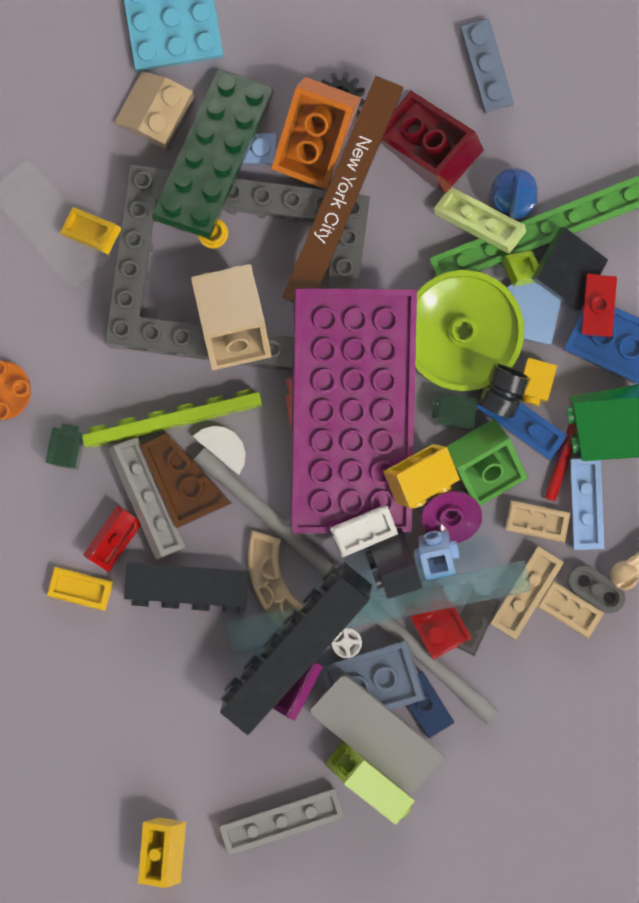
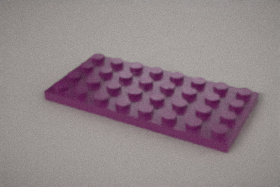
[290,288,417,534]

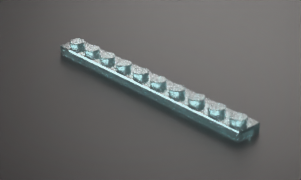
[226,560,531,652]

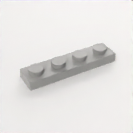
[108,437,185,560]
[219,787,345,856]

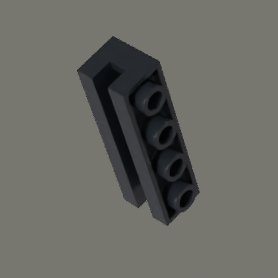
[124,562,249,613]

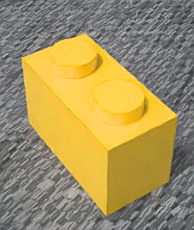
[383,444,460,509]
[138,817,186,888]

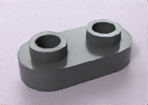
[568,566,625,613]

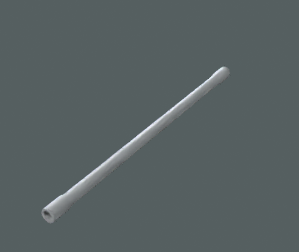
[194,447,499,724]

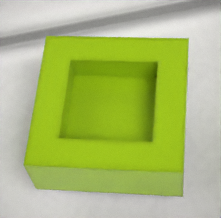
[502,251,539,287]

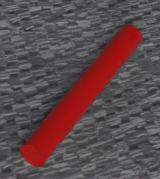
[544,424,575,502]

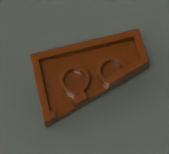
[140,433,233,528]

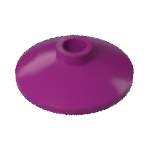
[422,491,482,543]

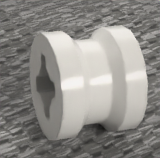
[332,628,362,658]

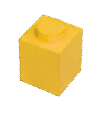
[519,358,557,406]

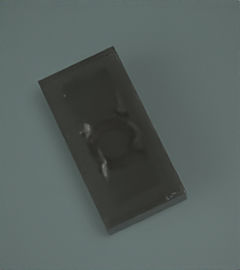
[457,588,500,656]

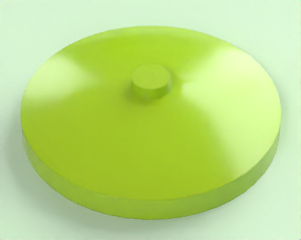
[415,270,524,391]

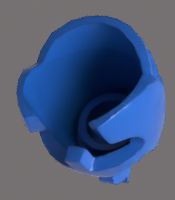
[489,168,538,220]

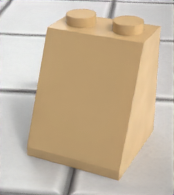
[191,264,272,371]

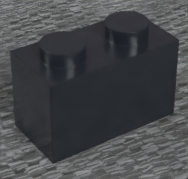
[365,528,422,599]

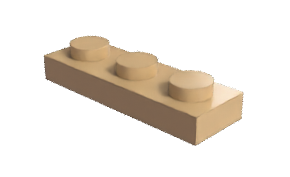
[490,546,564,640]

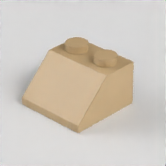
[114,71,195,151]

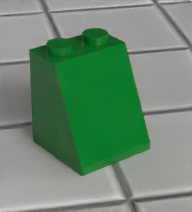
[565,384,639,461]

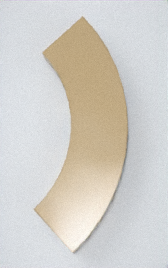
[248,530,303,628]

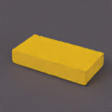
[60,207,122,255]
[46,567,113,611]

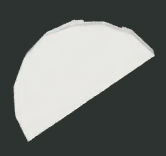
[193,426,246,475]

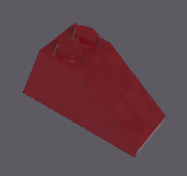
[381,90,484,194]

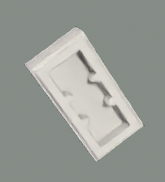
[330,505,398,558]

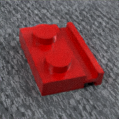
[404,585,472,660]

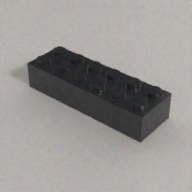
[220,561,372,736]

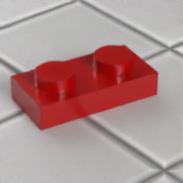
[83,505,141,572]

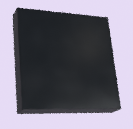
[531,227,608,311]

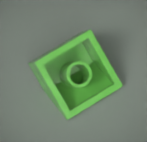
[446,418,528,506]

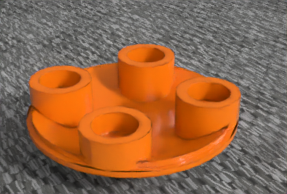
[0,360,31,420]

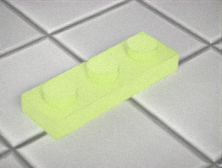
[434,187,526,254]

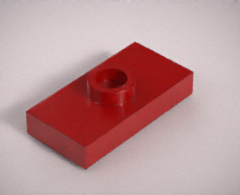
[581,274,617,338]

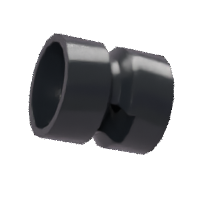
[478,363,531,418]

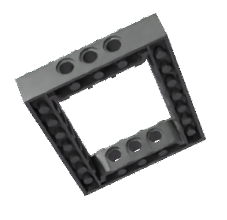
[105,165,370,372]

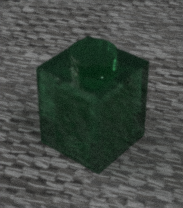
[431,394,478,431]
[45,423,84,470]

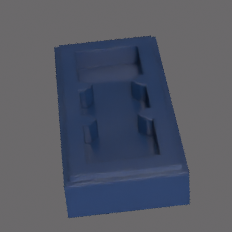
[408,671,455,739]

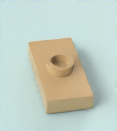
[505,500,571,543]
[537,581,604,639]

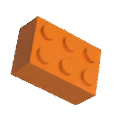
[271,77,361,190]

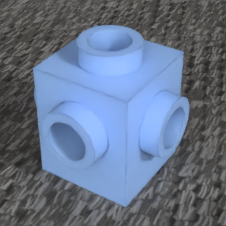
[414,530,460,580]

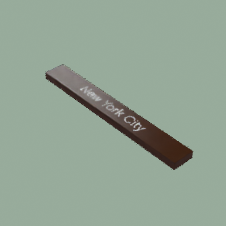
[282,76,404,303]

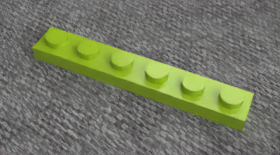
[82,389,263,449]

